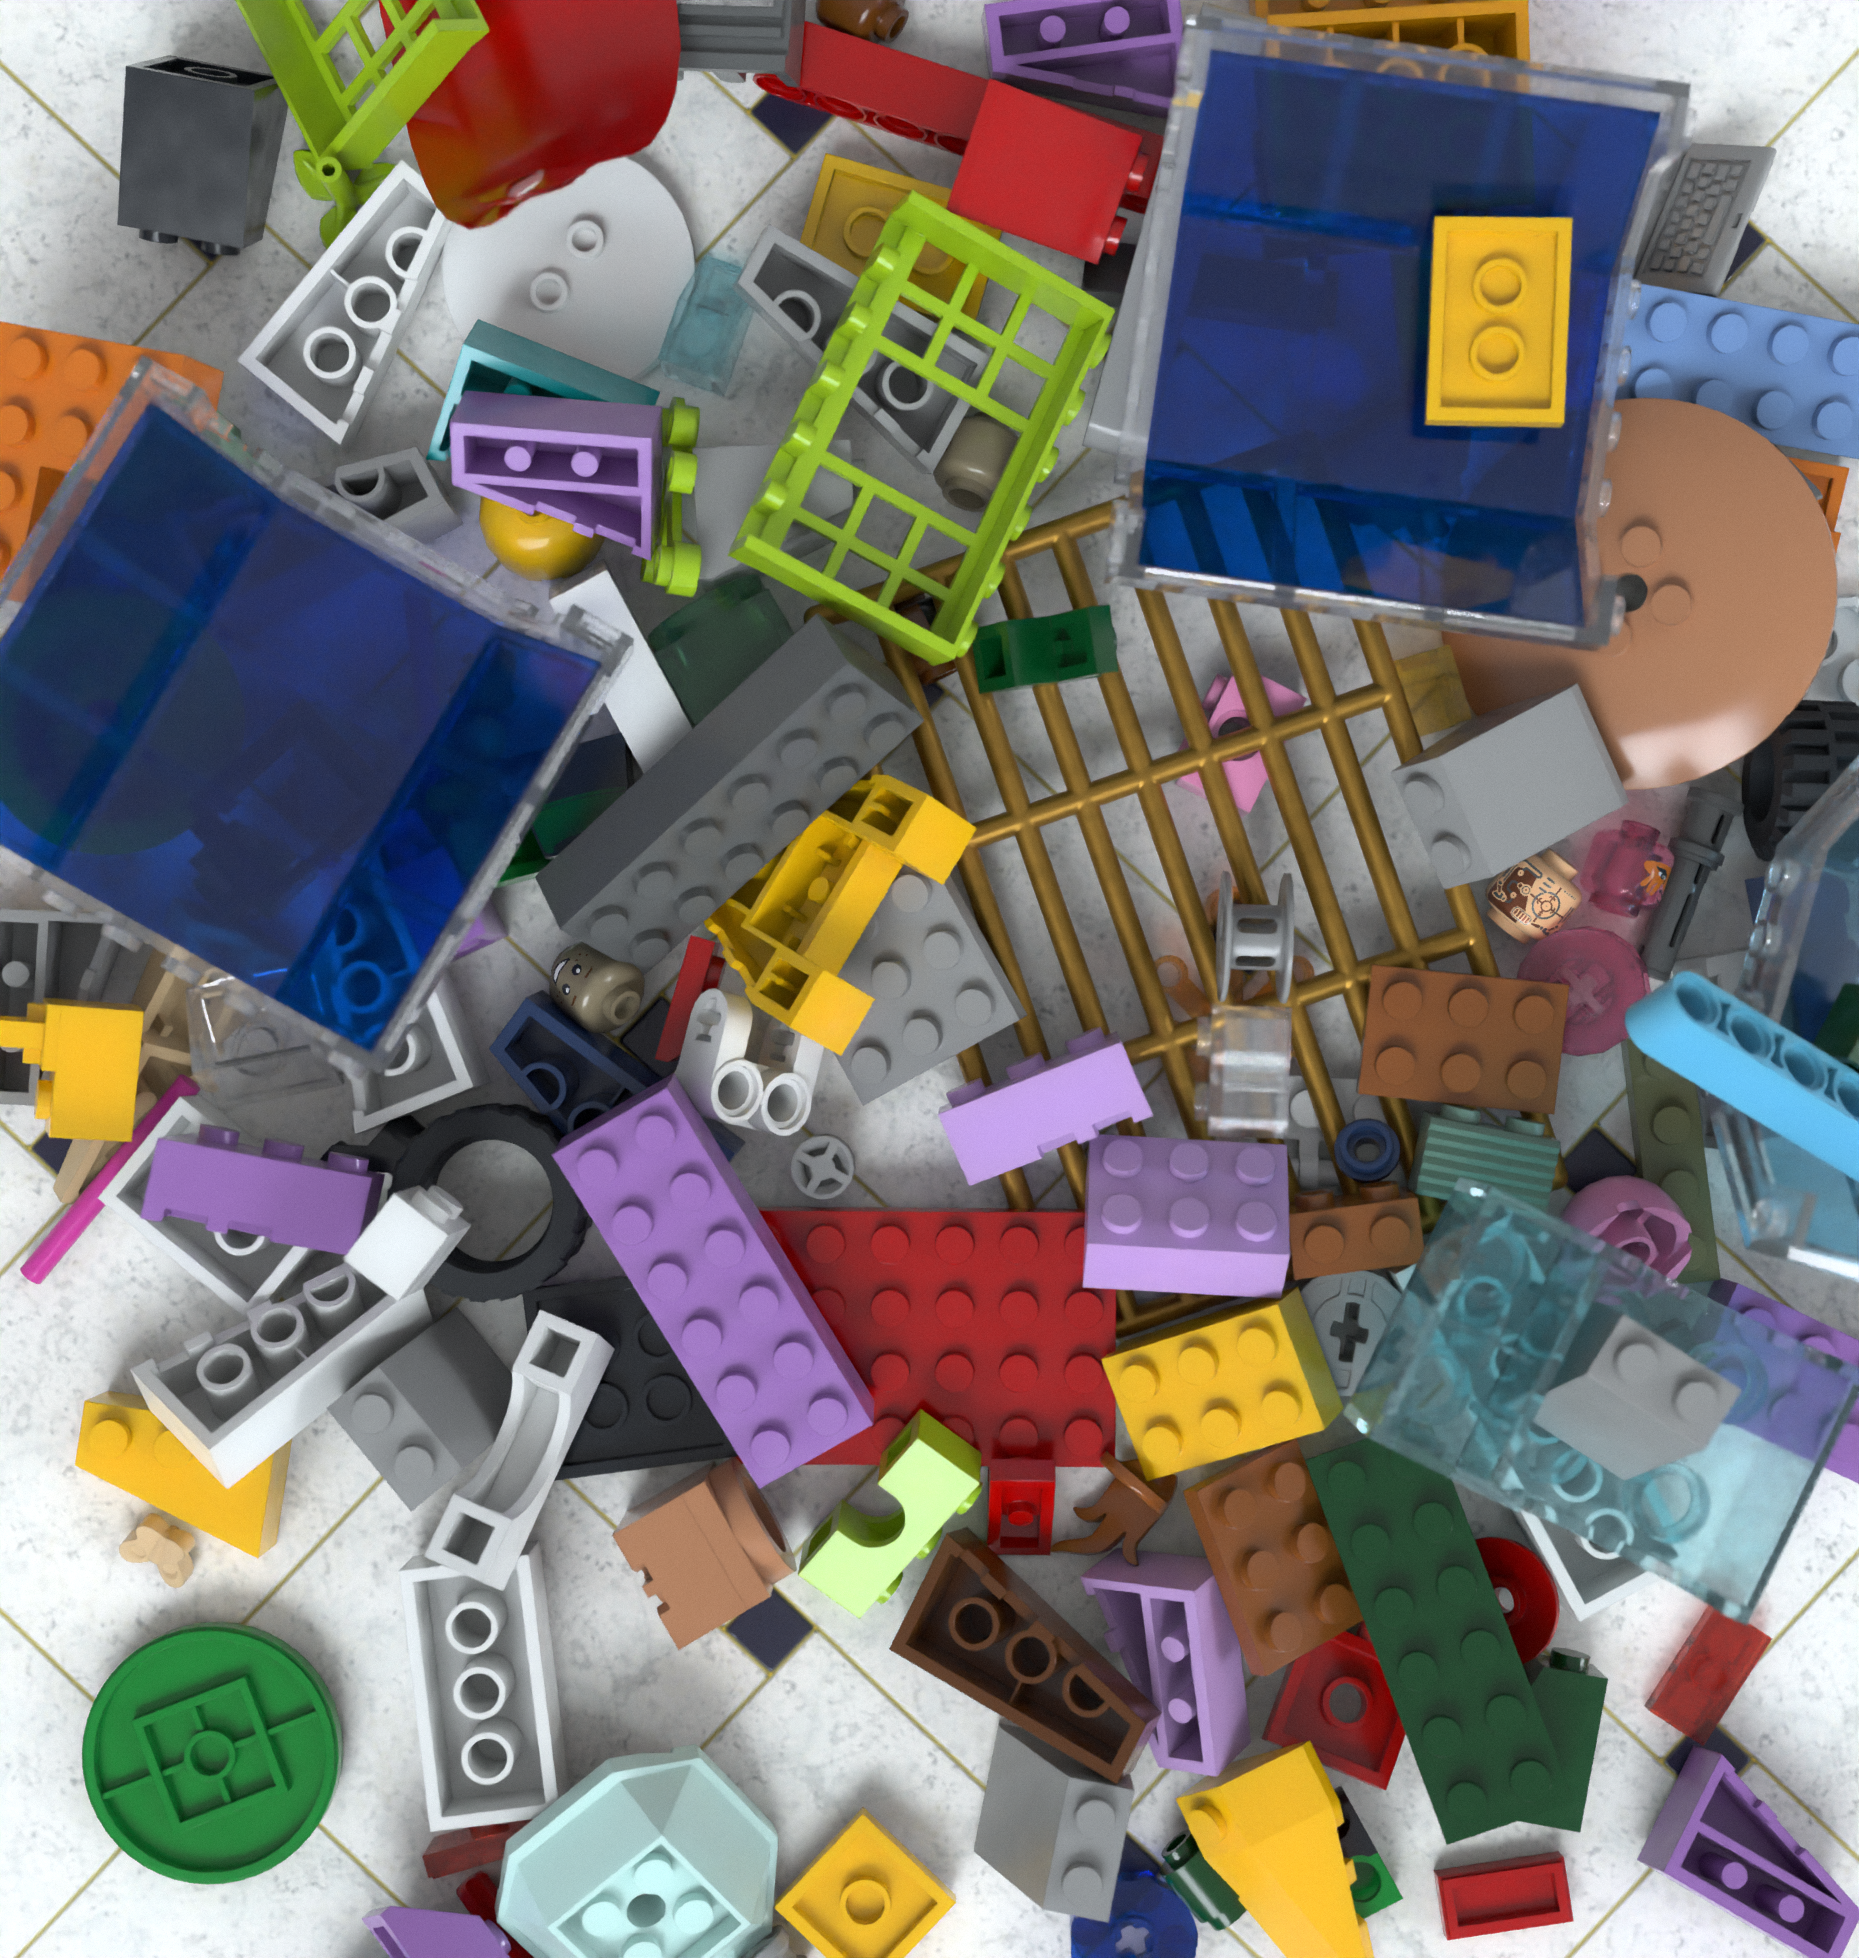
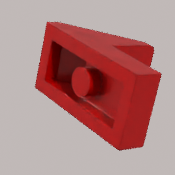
[655,935,727,1062]
[987,1456,1056,1556]

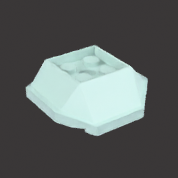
[495,1744,778,1958]

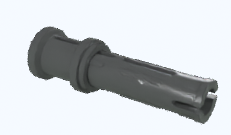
[1629,787,1745,982]

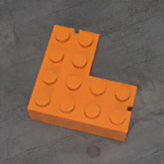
[0,321,224,602]

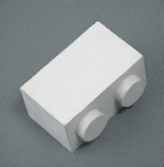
[344,1185,472,1301]

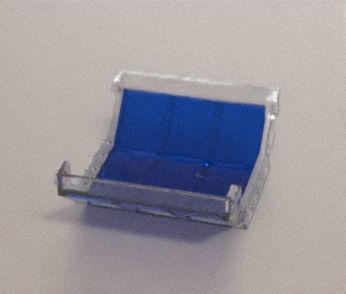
[1104,14,1697,652]
[0,355,634,1080]

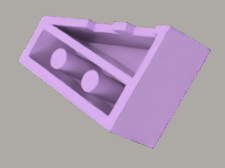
[938,1027,1153,1186]
[1080,1548,1251,1776]

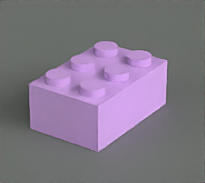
[1083,1134,1290,1299]

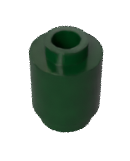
[1160,1829,1247,1931]

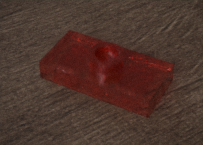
[1644,1599,1772,1746]
[422,1819,533,1879]

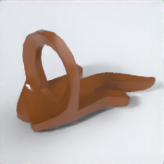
[1050,1451,1178,1566]

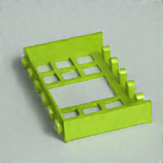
[235,0,490,170]
[727,190,1115,666]

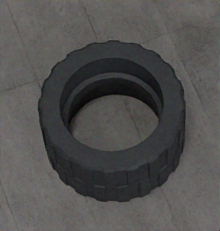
[387,1103,593,1303]

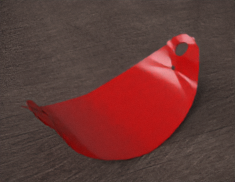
[378,0,681,230]

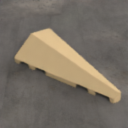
[53,897,309,1205]

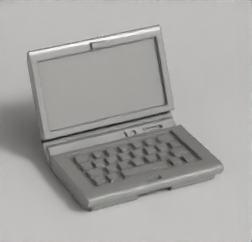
[1545,91,1777,298]

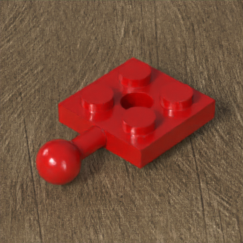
[1261,1620,1406,1790]

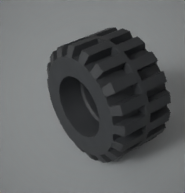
[1742,700,1859,864]

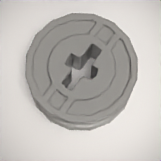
[1216,871,1294,1004]
[1289,1270,1413,1396]

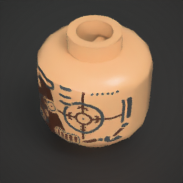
[1485,847,1582,945]

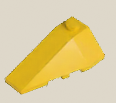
[1175,1740,1374,1958]

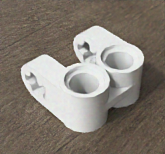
[675,988,824,1136]

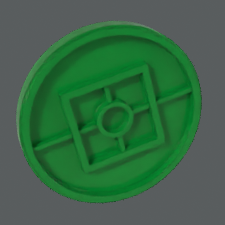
[82,1622,343,1885]

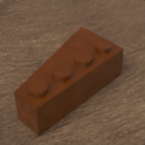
[889,1527,1162,1784]

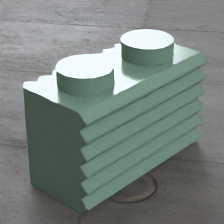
[1408,1103,1561,1219]

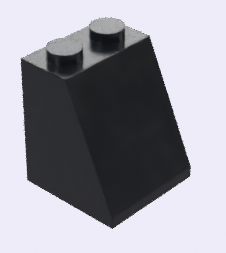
[117,55,288,256]

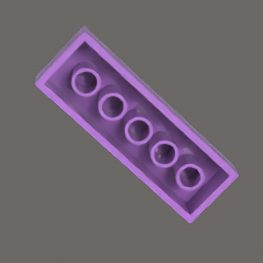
[552,1073,874,1489]

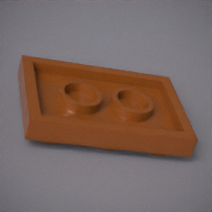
[1356,963,1570,1115]
[1183,1439,1364,1676]

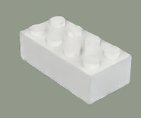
[399,1540,570,1832]

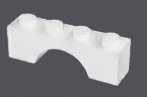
[424,1310,615,1591]

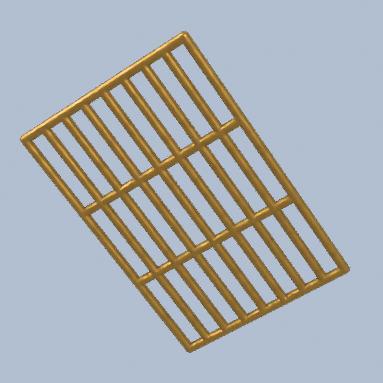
[803,431,1569,1340]

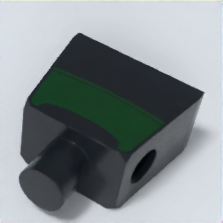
[504,733,634,861]

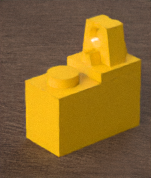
[0,998,144,1142]

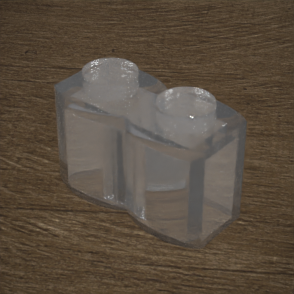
[1194,1003,1292,1139]

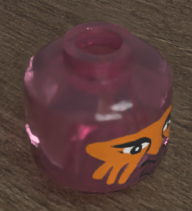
[1579,820,1674,919]

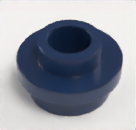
[1334,1118,1400,1183]

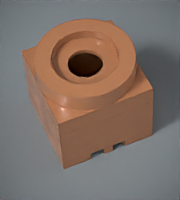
[612,1457,797,1650]

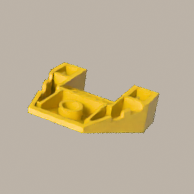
[703,775,977,1056]

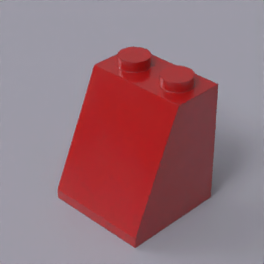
[946,78,1151,265]

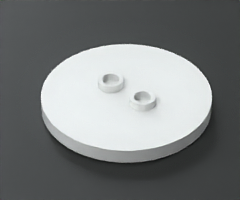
[442,157,697,382]

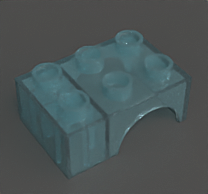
[1343,1177,1859,1626]

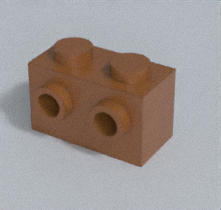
[1288,1180,1426,1280]

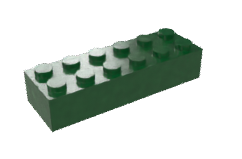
[1305,1417,1574,1845]

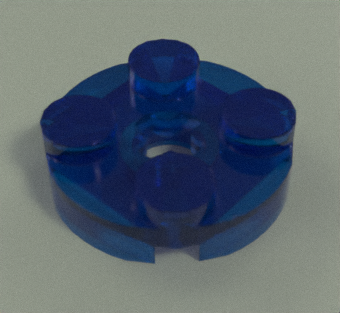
[1070,1869,1198,1958]

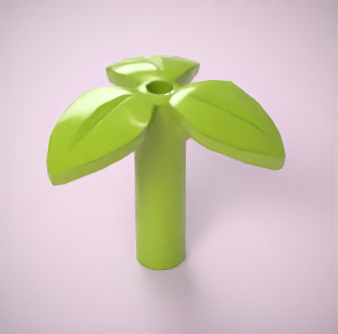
[293,150,396,249]

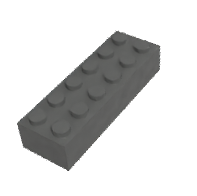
[535,613,924,976]

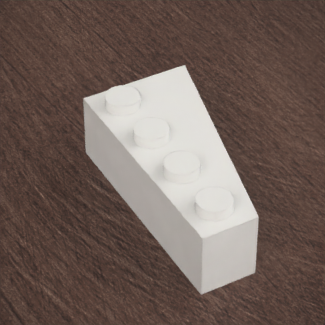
[237,159,453,454]

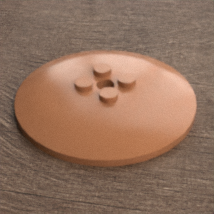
[1439,398,1838,790]

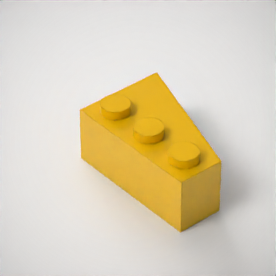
[75,1391,292,1558]

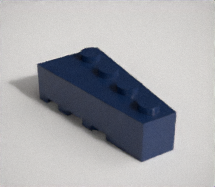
[489,990,746,1163]

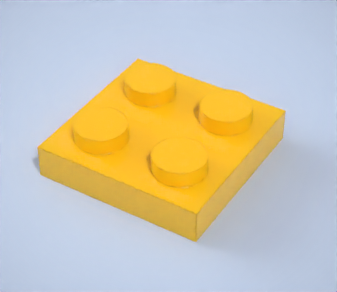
[774,1807,956,1958]

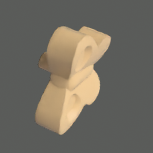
[119,1513,195,1588]

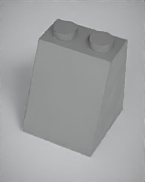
[692,440,868,600]
[1391,683,1630,889]
[1509,1294,1742,1480]
[326,1307,512,1512]
[974,1723,1134,1922]

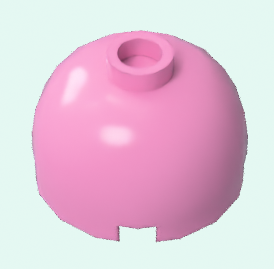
[1556,1175,1692,1305]

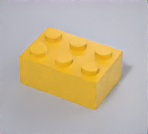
[1101,1286,1344,1481]

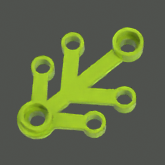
[640,396,701,597]

